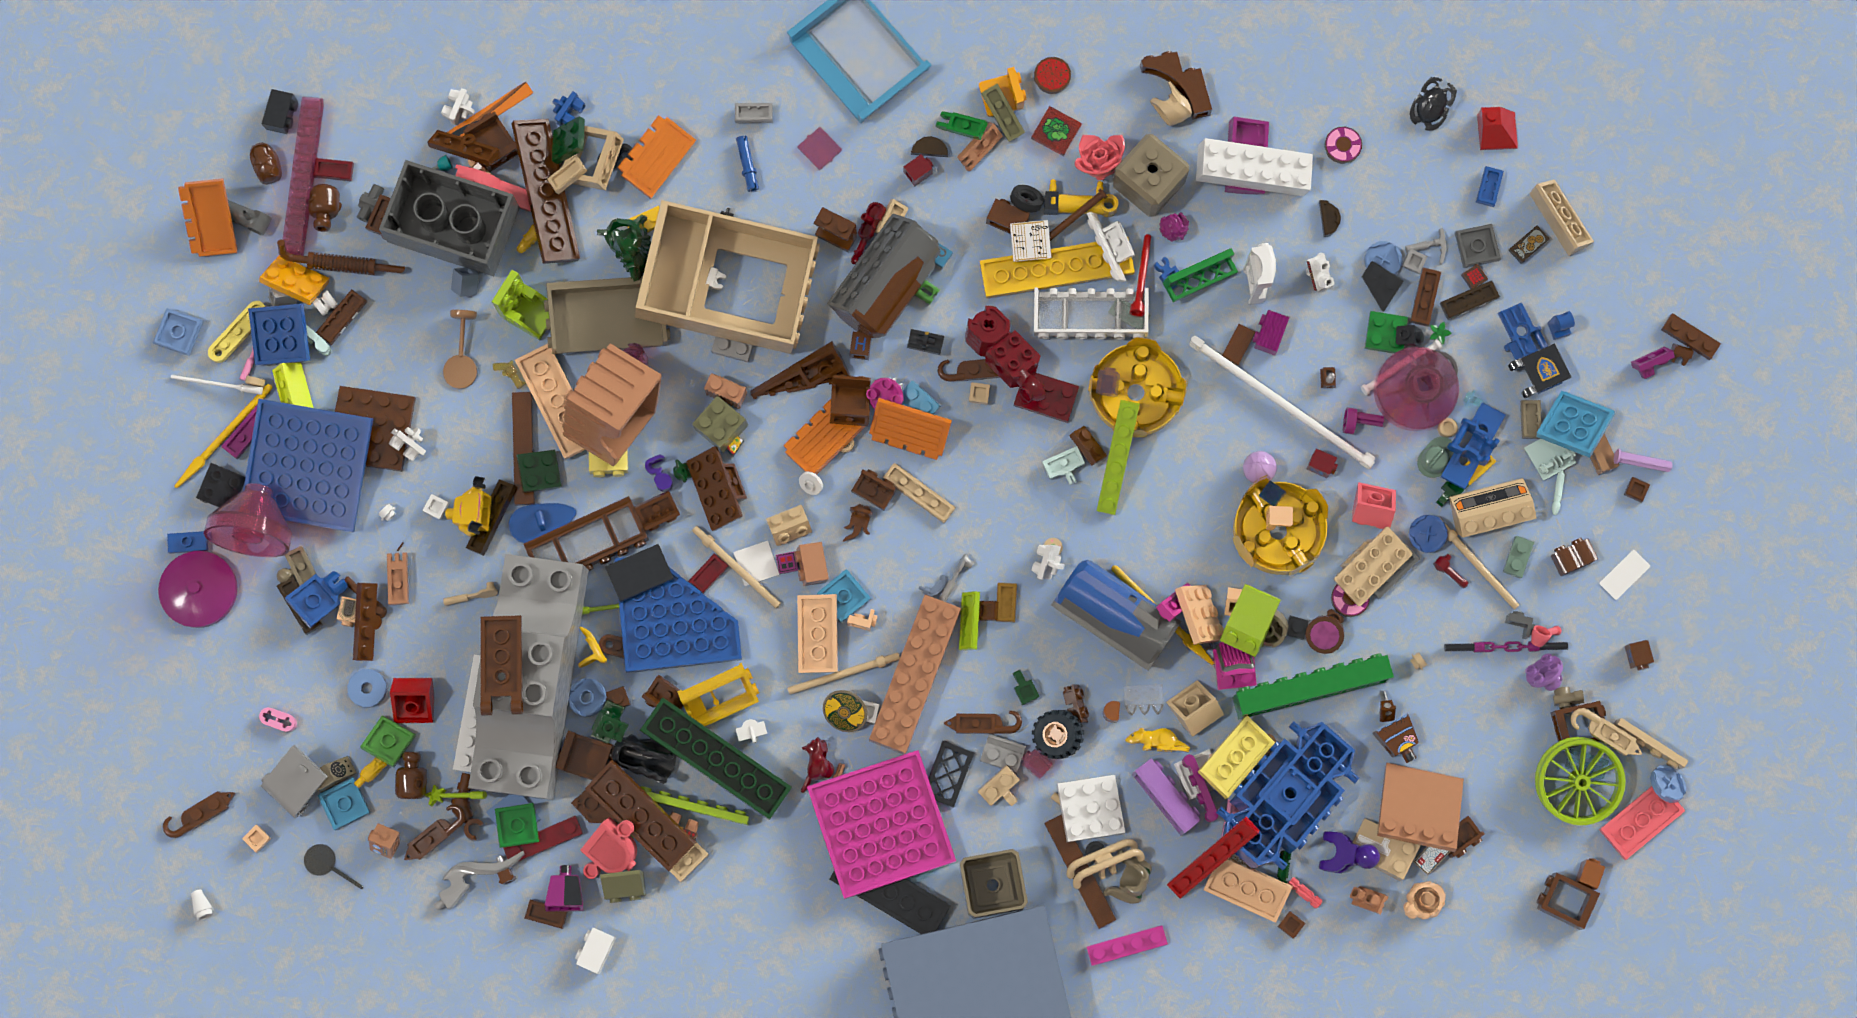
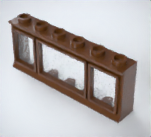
[523,496,649,571]

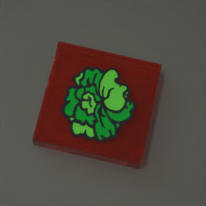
[1031,106,1082,156]

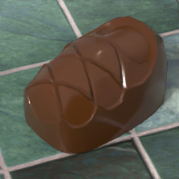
[250,142,282,185]

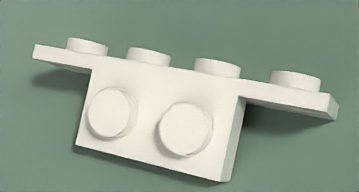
[1087,212,1135,282]

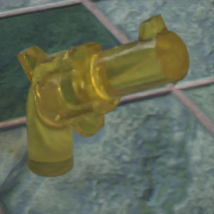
[493,360,526,389]

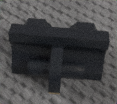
[907,329,944,355]

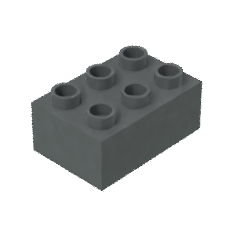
[379,160,520,277]

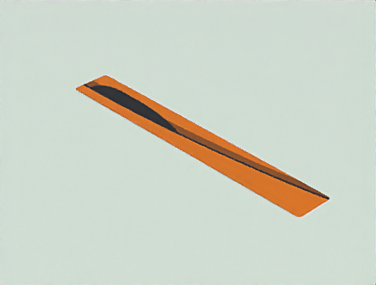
[447,82,533,137]

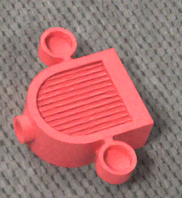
[580,817,637,879]

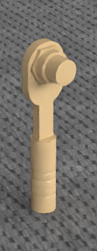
[443,582,498,606]

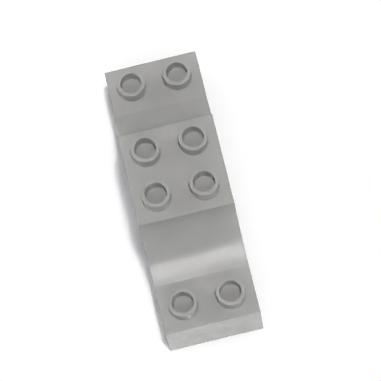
[468,554,589,800]

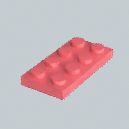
[1599,786,1685,860]

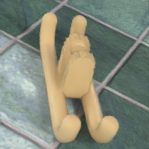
[1066,839,1145,889]

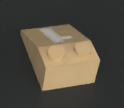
[1353,818,1421,881]

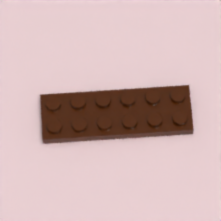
[585,760,697,872]

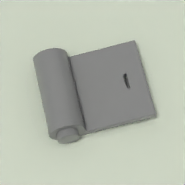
[261,745,328,818]

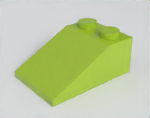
[1220,584,1281,657]

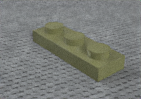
[981,84,1025,142]

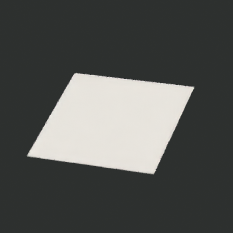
[733,541,779,586]

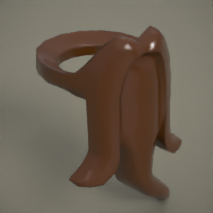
[843,504,873,542]

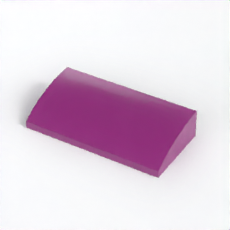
[1225,117,1269,194]

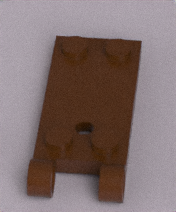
[480,615,523,716]

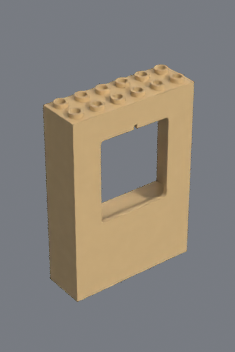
[635,200,820,354]

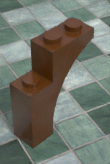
[1140,51,1212,120]

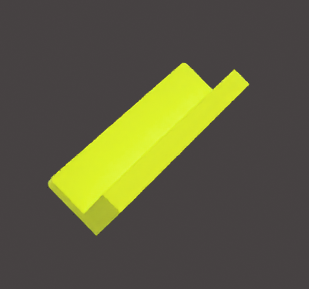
[272,362,313,408]

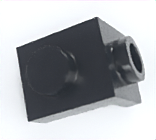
[1396,325,1424,349]

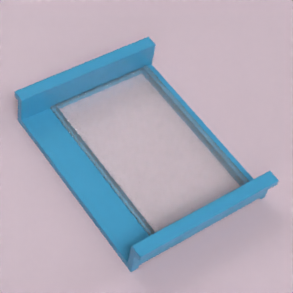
[787,0,932,123]

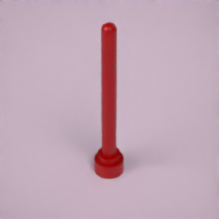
[1129,234,1151,317]

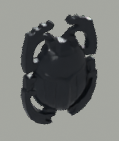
[1409,77,1457,131]

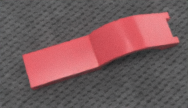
[455,164,531,212]

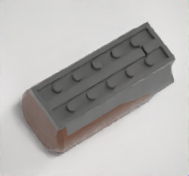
[827,214,941,338]

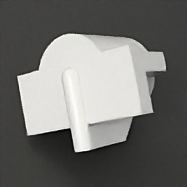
[736,719,767,744]

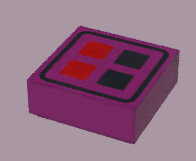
[776,551,798,575]

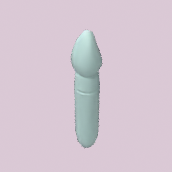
[1552,470,1565,515]

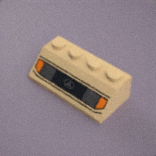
[1449,478,1537,537]

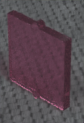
[797,127,842,170]

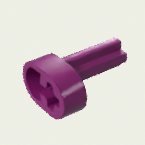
[1342,407,1384,435]

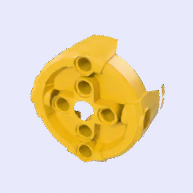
[1088,338,1187,437]
[1233,475,1328,576]

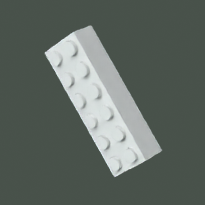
[1196,138,1313,196]

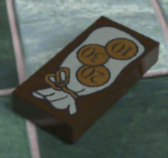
[1508,225,1550,264]

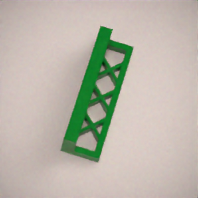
[1163,248,1238,303]

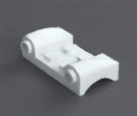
[1243,243,1276,305]

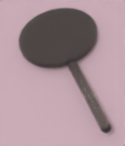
[304,844,364,889]

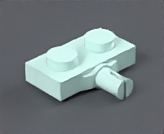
[1042,446,1085,485]

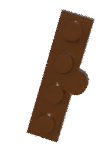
[427,130,500,166]
[353,583,382,661]

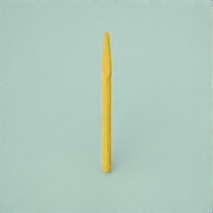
[174,384,273,488]
[1111,565,1214,665]

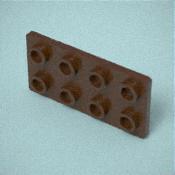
[687,446,747,531]

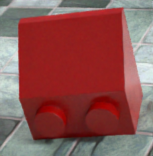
[390,678,434,723]

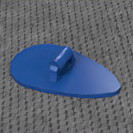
[509,503,576,543]

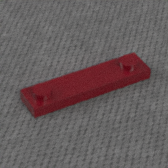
[503,815,583,863]

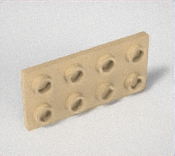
[1334,527,1413,606]

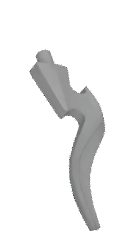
[434,851,525,910]

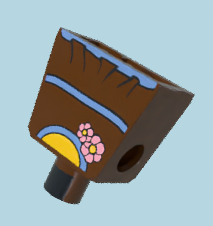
[1373,713,1419,763]

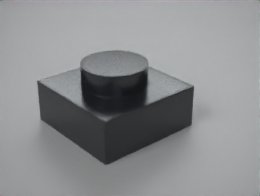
[1287,615,1309,640]

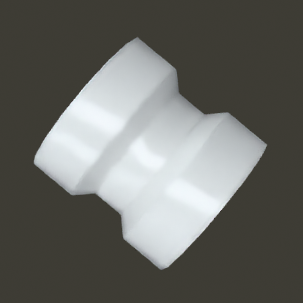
[313,290,338,317]

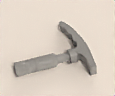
[1405,228,1446,265]

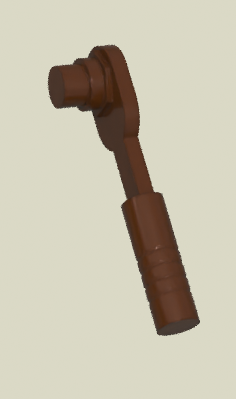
[344,576,387,618]

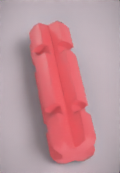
[1287,877,1322,908]

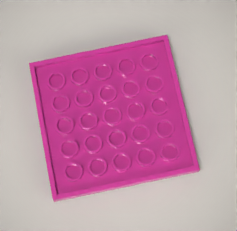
[807,750,956,899]

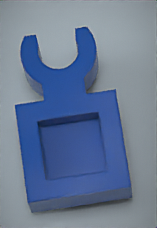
[1154,257,1185,290]

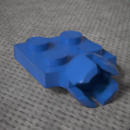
[285,571,347,628]

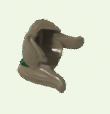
[1103,850,1152,904]

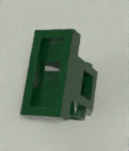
[591,700,629,744]

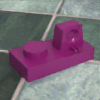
[1631,347,1675,379]

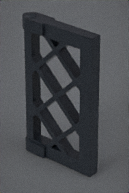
[928,740,974,808]

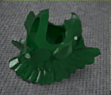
[597,214,651,282]

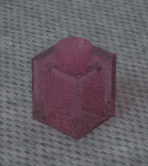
[1021,749,1053,781]

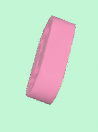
[259,707,297,732]

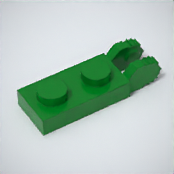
[936,111,988,140]

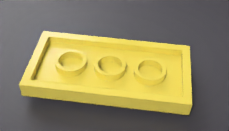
[1197,715,1275,799]

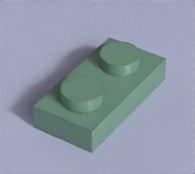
[1503,536,1534,579]

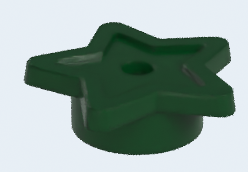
[673,459,692,483]

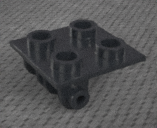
[196,463,245,513]

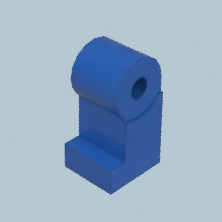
[1547,311,1575,340]

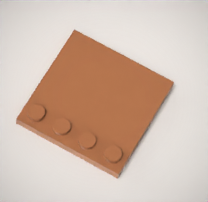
[1377,763,1464,852]

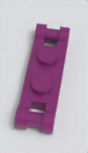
[1182,754,1218,823]

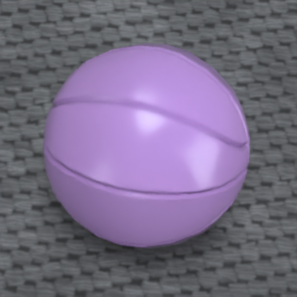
[1243,451,1277,484]

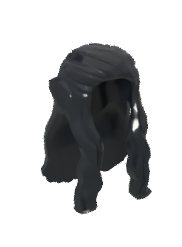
[612,734,676,784]

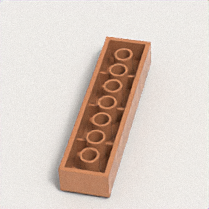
[869,595,961,754]

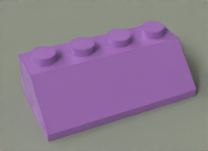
[1132,758,1201,836]

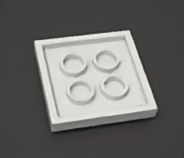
[1057,775,1125,842]

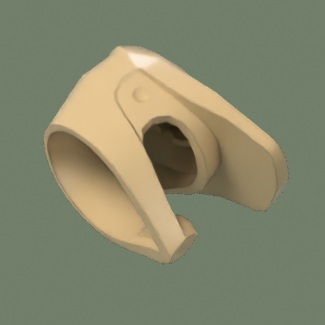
[1150,81,1192,126]

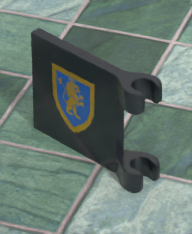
[1508,343,1572,399]

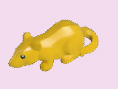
[1125,728,1190,752]

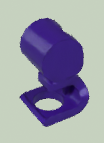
[645,454,673,492]

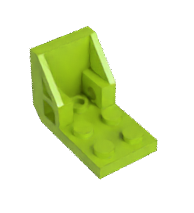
[491,270,549,340]

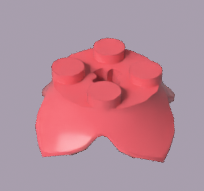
[1075,135,1125,180]

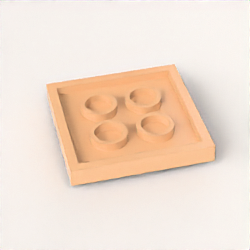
[1175,585,1224,645]

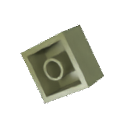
[692,396,748,453]

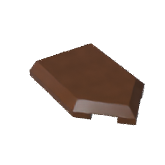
[571,790,619,824]

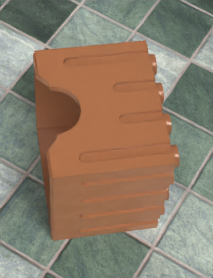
[562,343,662,466]

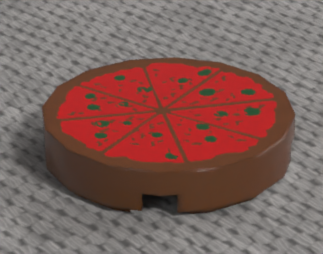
[1034,57,1071,94]

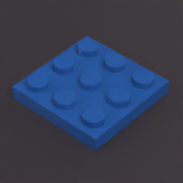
[248,303,310,365]

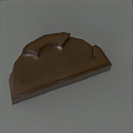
[911,136,948,157]
[1319,200,1341,237]

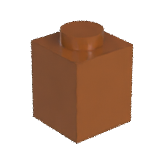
[1575,858,1605,890]

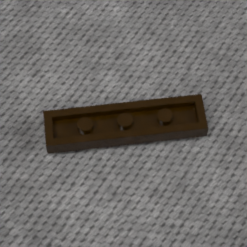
[466,479,517,556]

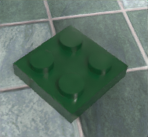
[552,116,585,164]
[516,450,562,493]

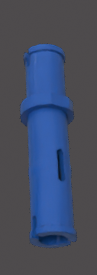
[736,135,759,192]

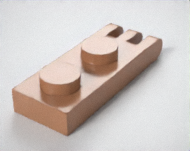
[957,122,1003,171]
[387,552,409,605]

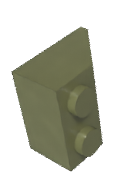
[600,870,646,903]

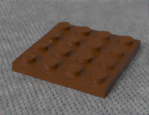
[335,386,416,472]

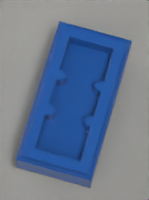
[1476,166,1504,207]
[167,531,208,554]

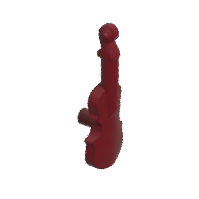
[851,202,886,265]

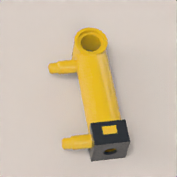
[1044,179,1119,217]

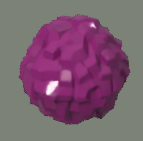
[1159,212,1189,242]

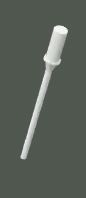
[171,375,263,395]

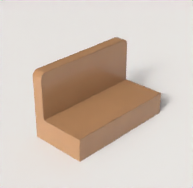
[1590,434,1619,475]

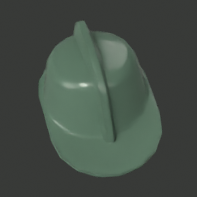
[1417,437,1453,478]

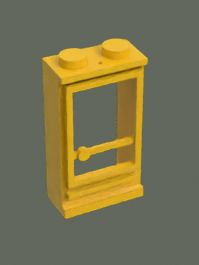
[677,662,759,726]

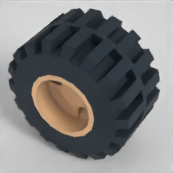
[1032,710,1084,759]

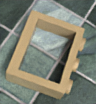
[562,126,624,191]

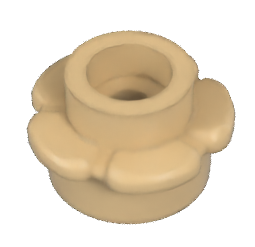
[1410,652,1427,670]

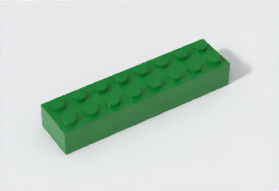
[1232,653,1394,720]

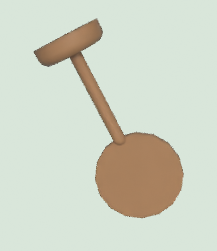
[443,310,477,389]

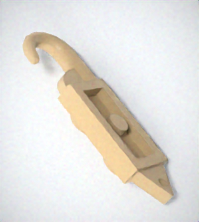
[1571,708,1642,756]

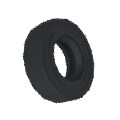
[1010,185,1044,213]

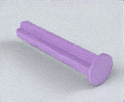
[1614,449,1672,472]

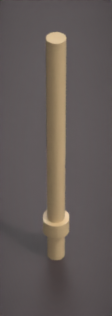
[1441,519,1520,610]
[692,526,781,608]
[787,652,900,695]

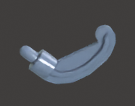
[919,575,947,596]

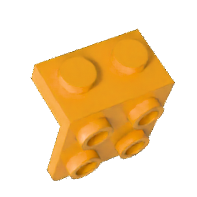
[979,67,1027,117]

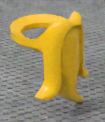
[578,626,607,668]

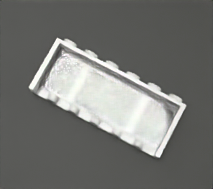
[1034,288,1149,340]

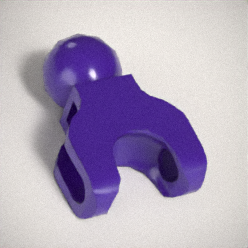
[1319,831,1380,874]

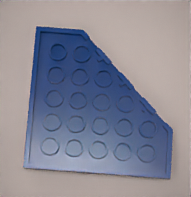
[615,557,742,673]

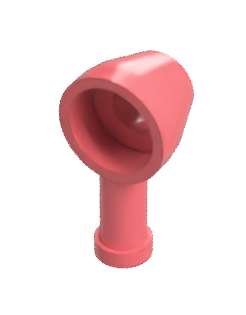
[1531,625,1562,647]

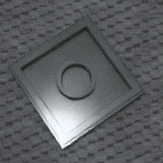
[1455,224,1501,268]

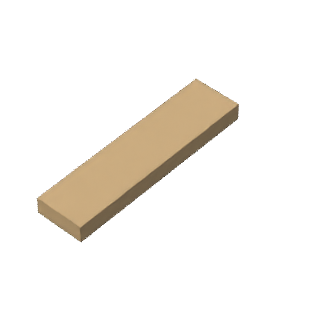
[883,463,956,523]

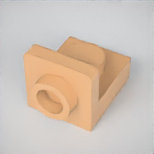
[847,609,878,631]

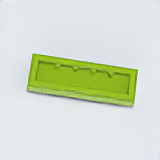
[959,591,980,651]

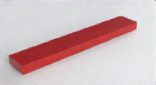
[1167,817,1260,899]

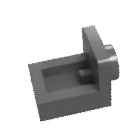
[1505,611,1535,639]

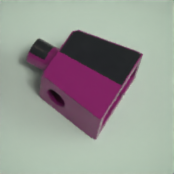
[545,865,584,911]

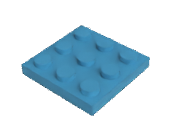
[1536,390,1615,458]

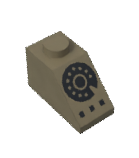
[318,756,357,793]

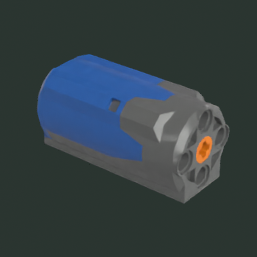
[1051,560,1182,671]

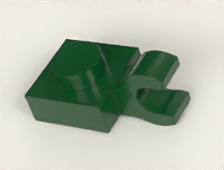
[1436,481,1469,507]
[1012,670,1040,705]

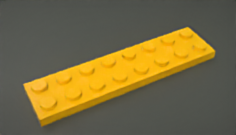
[980,237,1135,298]

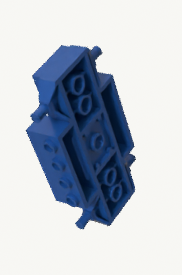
[1216,721,1360,871]

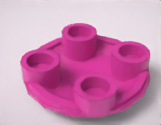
[866,378,903,409]

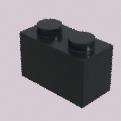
[261,89,298,134]

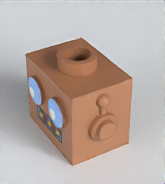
[368,823,400,859]

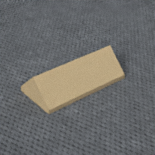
[1529,179,1594,256]

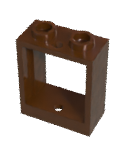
[1551,701,1606,749]
[1536,872,1600,930]

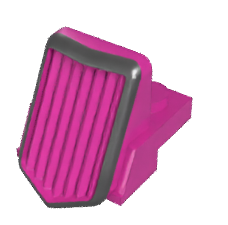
[1212,642,1257,690]

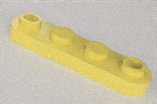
[208,301,266,363]

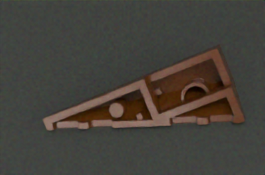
[750,341,851,399]

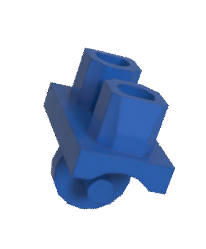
[552,91,586,126]

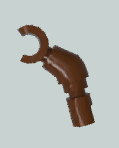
[451,773,484,841]

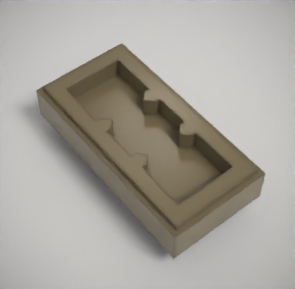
[1520,400,1542,439]

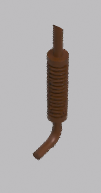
[277,239,405,275]

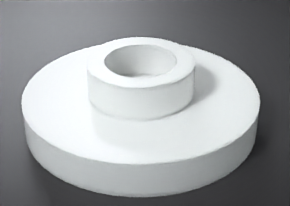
[799,472,823,495]

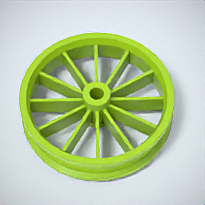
[1535,737,1626,825]

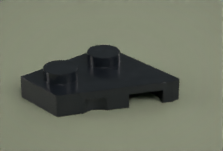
[1361,261,1404,312]

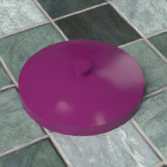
[158,551,237,628]

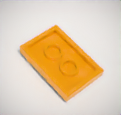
[259,255,329,305]

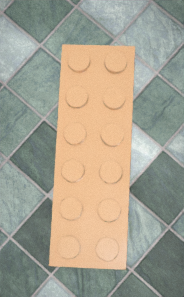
[515,344,585,460]

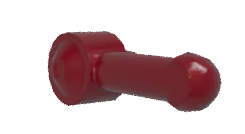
[1433,554,1468,588]

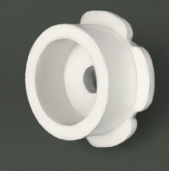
[378,504,396,521]

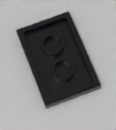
[605,544,674,602]

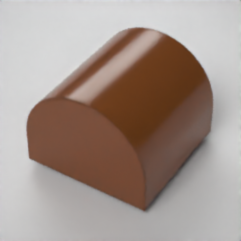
[1103,701,1120,723]

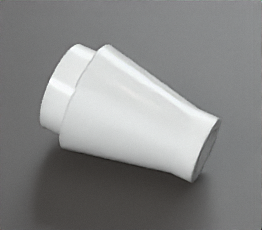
[191,889,213,921]

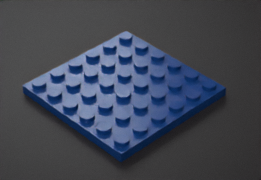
[240,399,373,532]

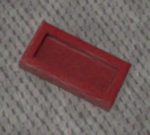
[313,158,354,181]
[688,553,729,594]

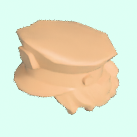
[1403,881,1445,920]

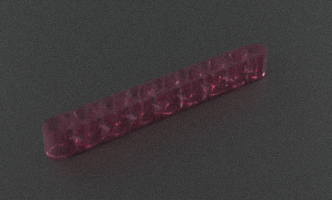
[282,96,324,256]

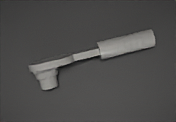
[939,554,974,602]

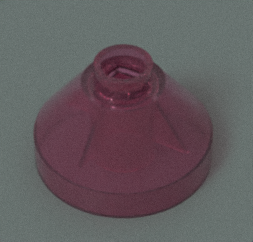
[1373,347,1459,431]
[204,484,292,557]

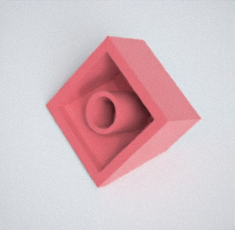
[1352,482,1396,529]

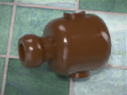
[308,184,342,232]
[395,752,427,799]

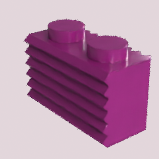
[1252,310,1289,356]

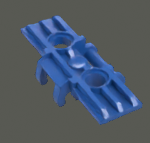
[1497,302,1563,394]
[1441,403,1506,490]

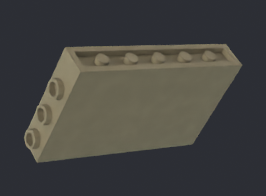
[544,276,670,354]

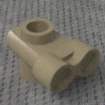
[1553,687,1584,709]

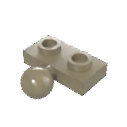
[277,545,316,586]

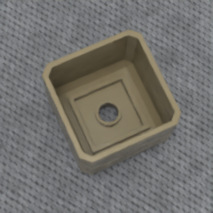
[1112,134,1189,217]
[959,849,1028,919]

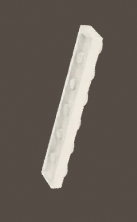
[453,654,481,773]

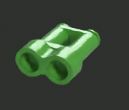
[916,280,940,305]

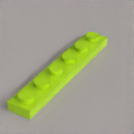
[1096,400,1140,515]
[641,786,750,826]

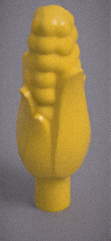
[517,224,537,253]
[354,757,387,788]

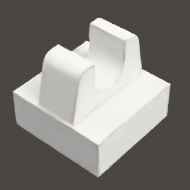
[706,267,726,290]

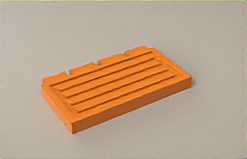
[618,115,696,199]
[178,178,238,257]
[869,398,952,460]
[783,399,866,475]

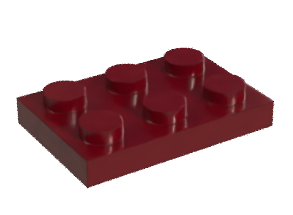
[1013,373,1079,423]

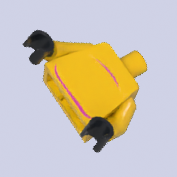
[445,476,492,537]

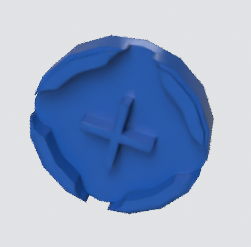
[1409,515,1448,553]

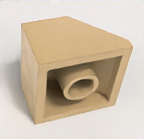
[1166,680,1224,737]

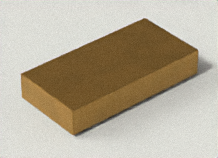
[996,583,1017,623]

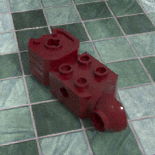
[965,306,1046,402]

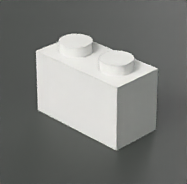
[575,928,616,974]

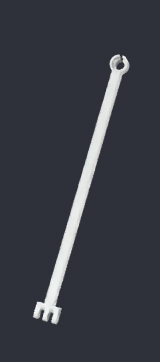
[1189,336,1375,469]

